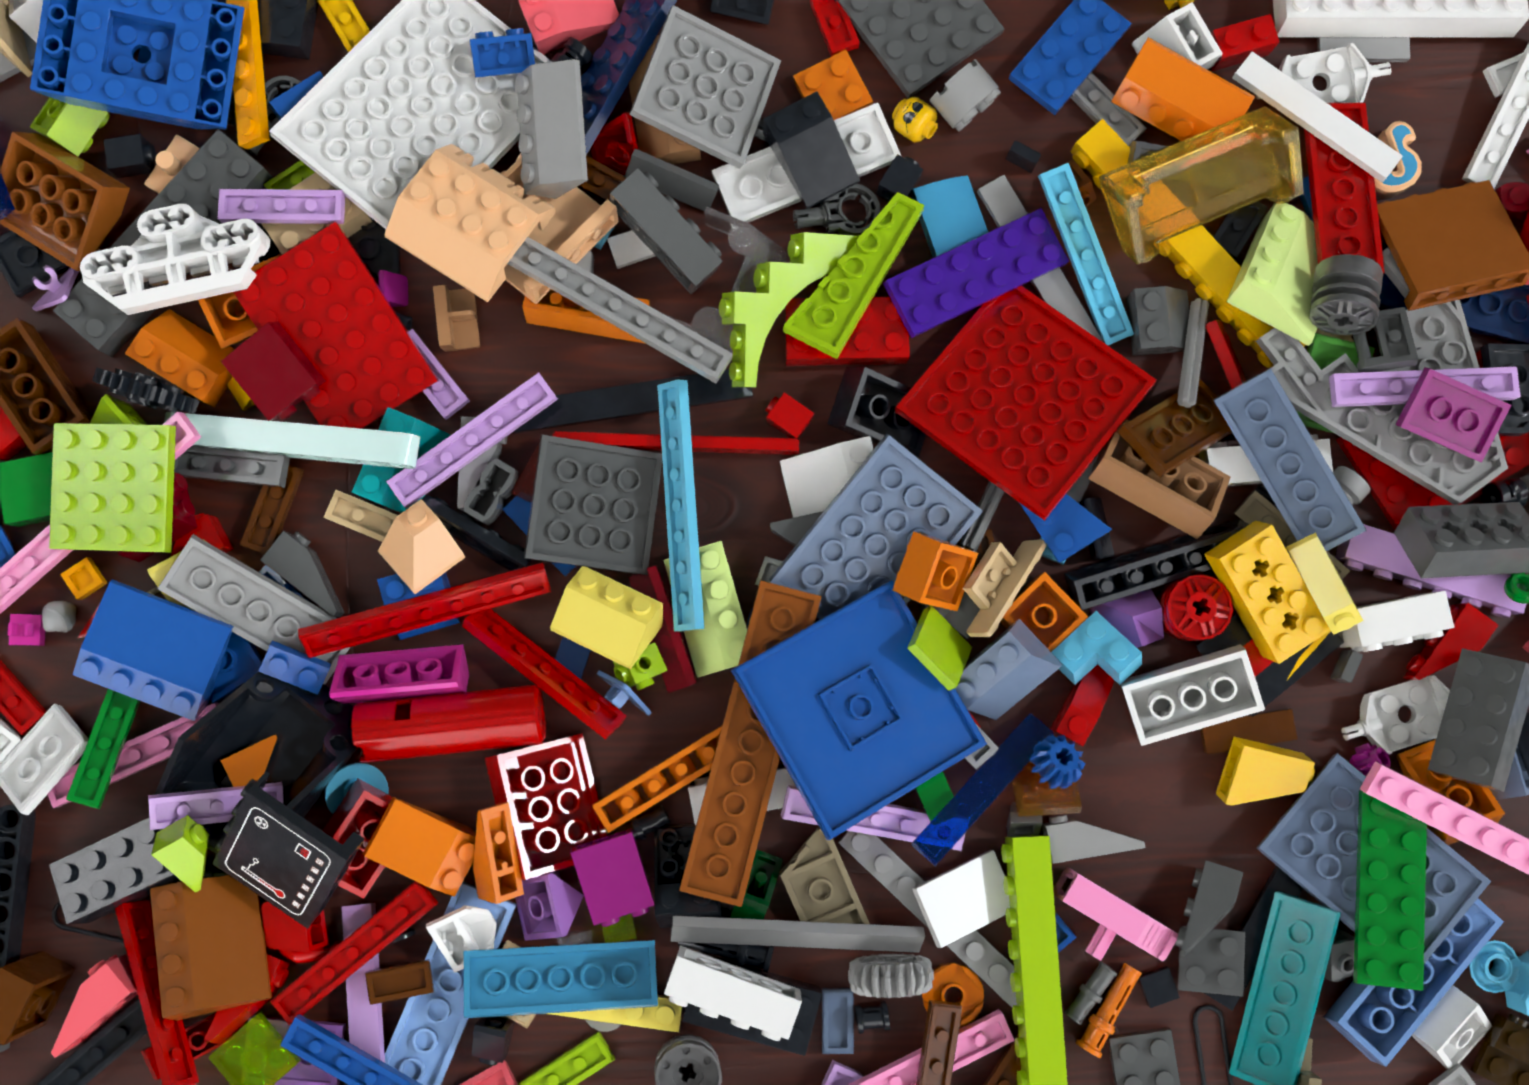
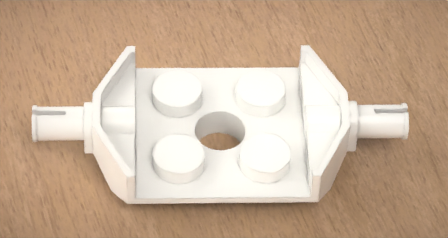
[1256,43,1391,103]
[1341,675,1450,755]

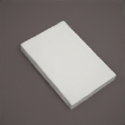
[0,703,89,815]
[912,850,1010,948]

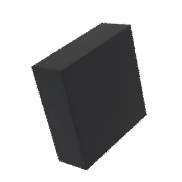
[1005,141,1041,173]
[1138,966,1180,1008]

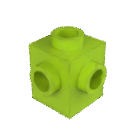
[613,642,667,691]

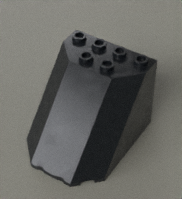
[154,672,358,855]

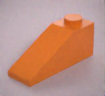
[473,802,524,904]

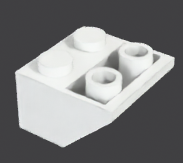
[1132,2,1223,70]

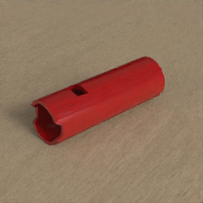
[351,685,546,763]

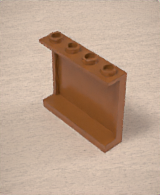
[1377,180,1529,311]

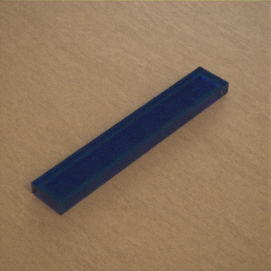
[911,713,1054,867]

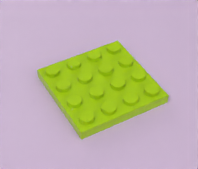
[49,423,176,553]

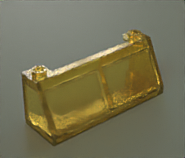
[1099,106,1304,265]

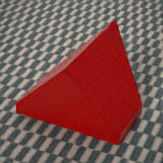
[591,112,638,175]

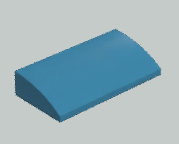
[911,175,988,258]

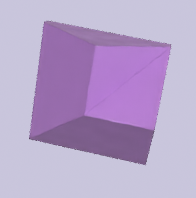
[1089,589,1164,648]
[515,870,584,941]

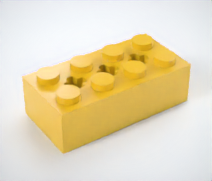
[1204,521,1330,664]

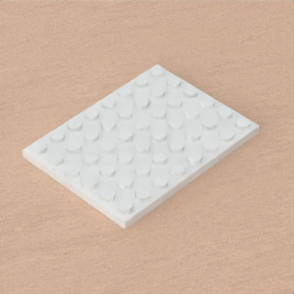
[269,0,552,229]

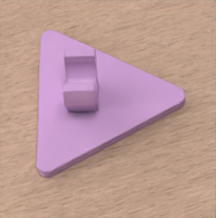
[32,265,79,312]

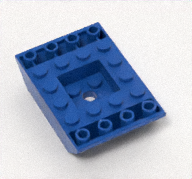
[30,0,245,130]

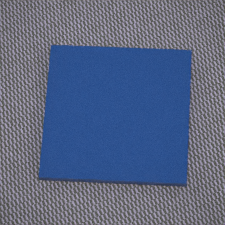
[731,580,987,840]

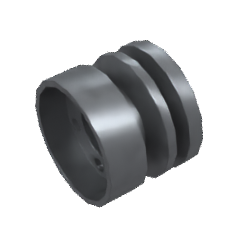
[1309,254,1383,335]
[654,1034,722,1085]

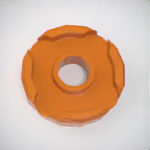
[922,962,984,1027]

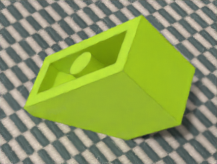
[151,815,209,893]

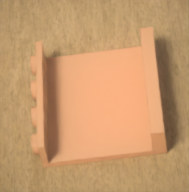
[500,153,619,304]

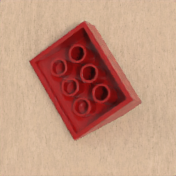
[485,733,607,880]

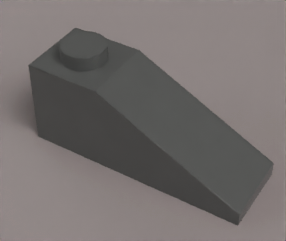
[260,531,345,617]

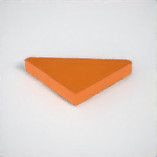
[220,734,278,787]

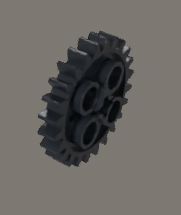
[92,367,199,414]

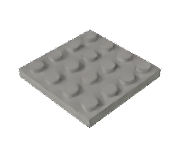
[629,5,781,169]

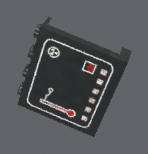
[212,771,365,929]

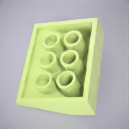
[1226,199,1318,346]

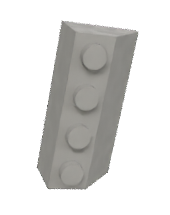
[515,59,588,199]

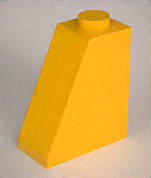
[1216,736,1315,806]

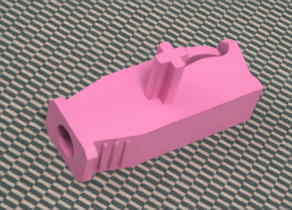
[1053,867,1178,961]

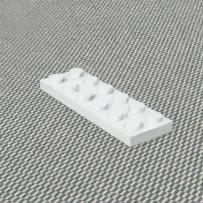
[712,103,901,228]

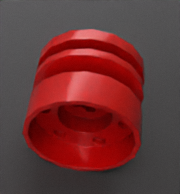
[1157,574,1233,641]

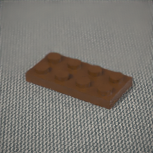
[1118,379,1232,478]

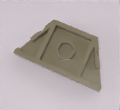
[779,826,870,924]

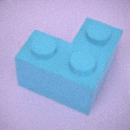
[1051,611,1142,685]

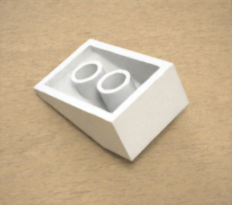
[780,436,874,518]

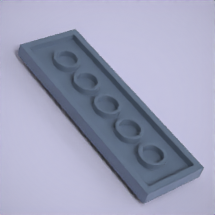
[1214,367,1367,551]

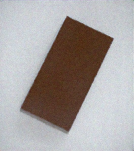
[365,959,435,1005]

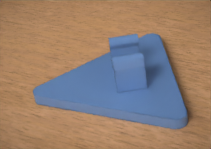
[597,670,652,716]

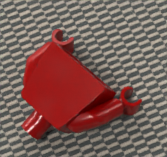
[261,902,343,963]

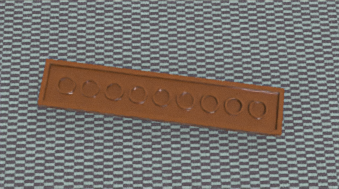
[679,580,822,907]

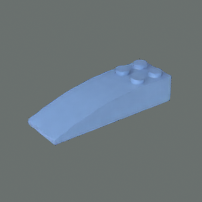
[1323,899,1504,1067]

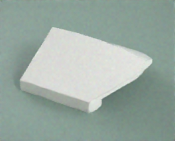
[426,905,497,973]

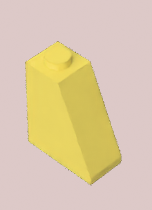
[1286,532,1363,635]

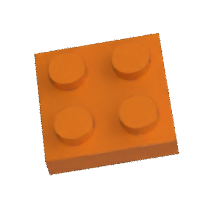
[793,50,873,120]

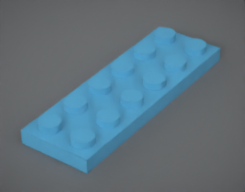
[464,940,658,1018]

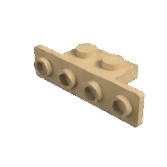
[963,540,1047,637]

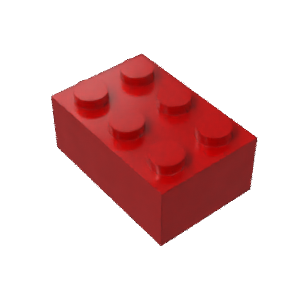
[322,778,393,899]

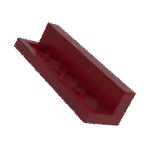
[628,565,698,693]

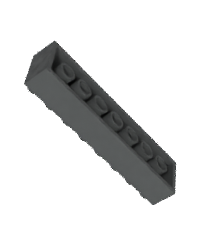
[53,129,273,358]

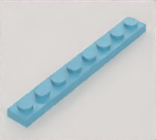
[657,379,705,632]

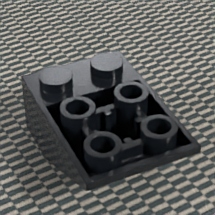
[654,823,722,928]

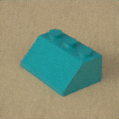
[351,407,451,513]

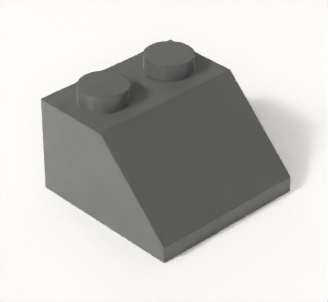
[1126,286,1190,356]

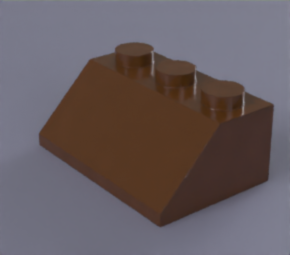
[0,951,75,1046]

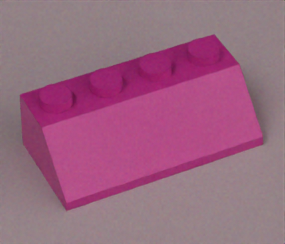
[329,644,469,704]

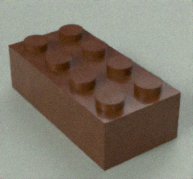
[0,318,93,455]

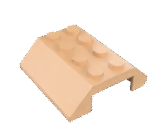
[384,144,555,302]

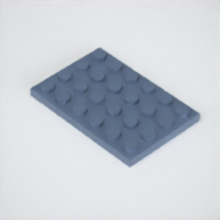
[769,434,983,620]
[1256,753,1491,964]

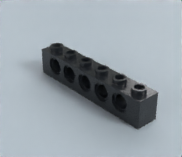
[1064,519,1249,610]

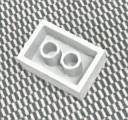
[1338,591,1454,652]

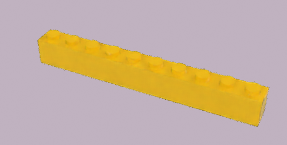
[1070,119,1306,368]

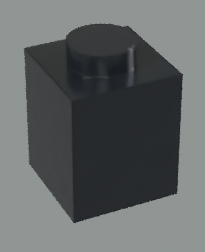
[104,134,157,178]
[877,154,923,201]

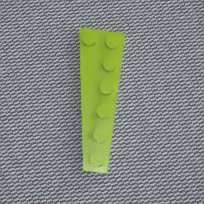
[783,192,925,359]

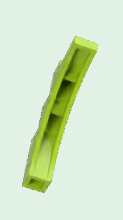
[719,232,859,387]

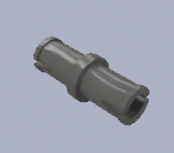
[1065,961,1117,1025]

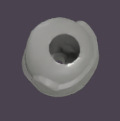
[42,601,77,633]

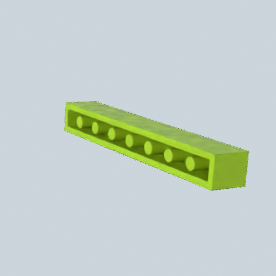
[1001,835,1068,1085]

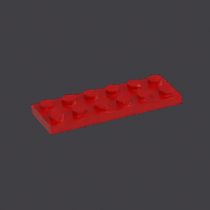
[1304,103,1385,274]

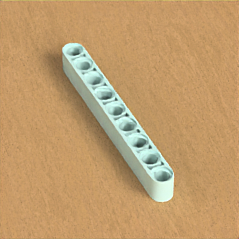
[164,412,420,469]

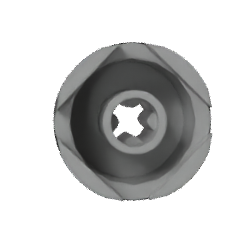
[929,59,1001,132]

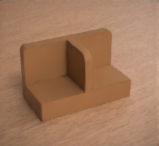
[433,285,480,352]

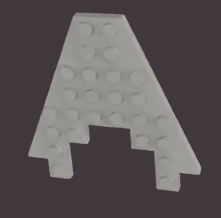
[1256,247,1508,505]

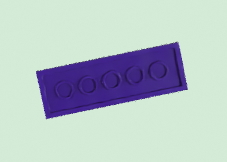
[883,208,1069,338]

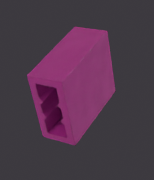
[570,828,655,927]

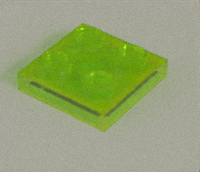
[208,1012,301,1085]

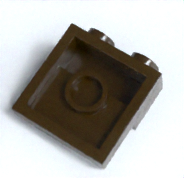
[1471,1013,1529,1085]

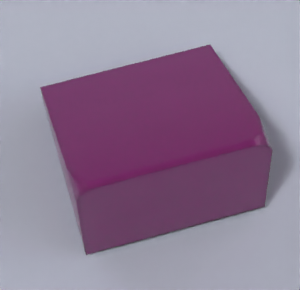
[378,270,409,307]

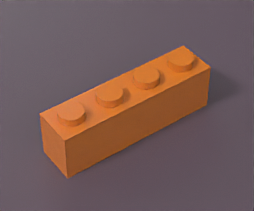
[522,289,650,344]

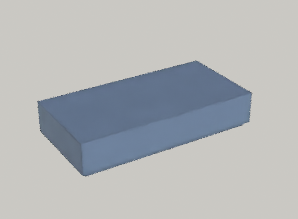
[822,988,854,1054]

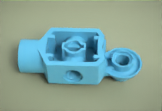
[1469,940,1529,1016]

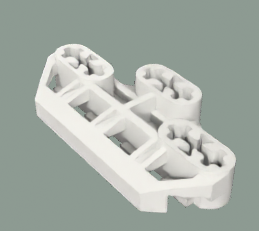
[80,204,270,315]

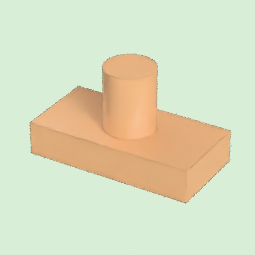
[144,134,200,194]

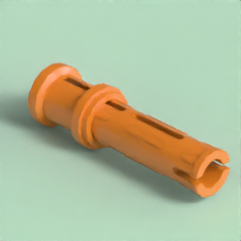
[1075,963,1142,1058]

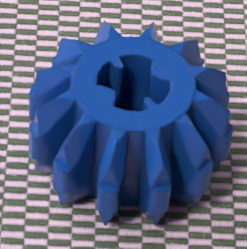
[1029,735,1086,789]

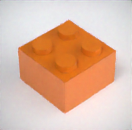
[1000,572,1088,652]

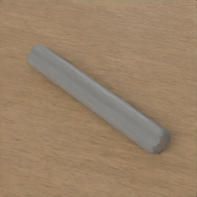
[1177,298,1209,408]

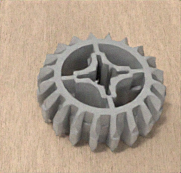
[848,953,934,998]

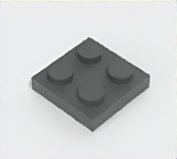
[1178,926,1245,997]
[1107,1027,1180,1085]

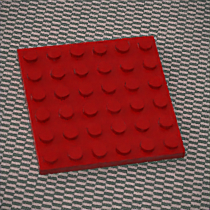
[895,286,1157,521]

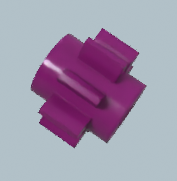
[1350,743,1391,776]

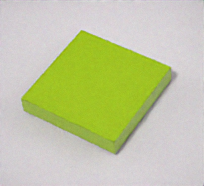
[907,605,972,691]

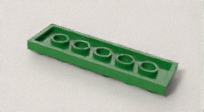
[1353,790,1427,991]

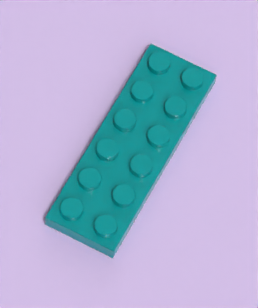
[1229,891,1341,1085]

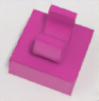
[8,614,46,646]

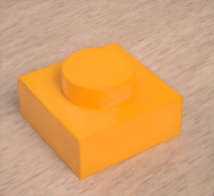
[60,557,107,600]

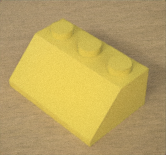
[550,566,663,670]

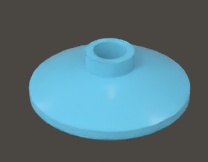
[325,763,389,814]

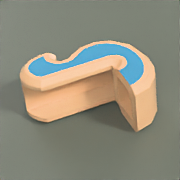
[1374,121,1422,199]

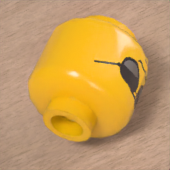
[892,97,938,143]

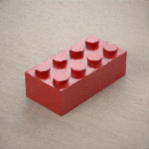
[785,297,910,366]

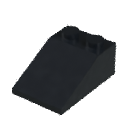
[257,0,319,60]
[763,91,860,209]
[827,367,926,457]

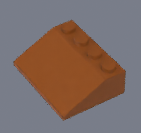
[0,131,130,271]
[150,875,272,1021]

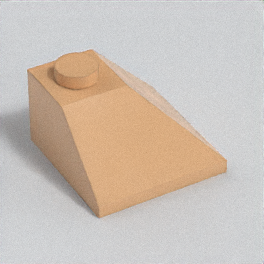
[378,499,465,594]

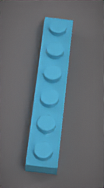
[1038,163,1134,345]

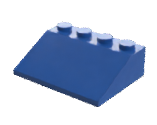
[73,579,234,721]

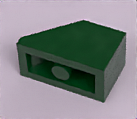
[730,849,783,919]

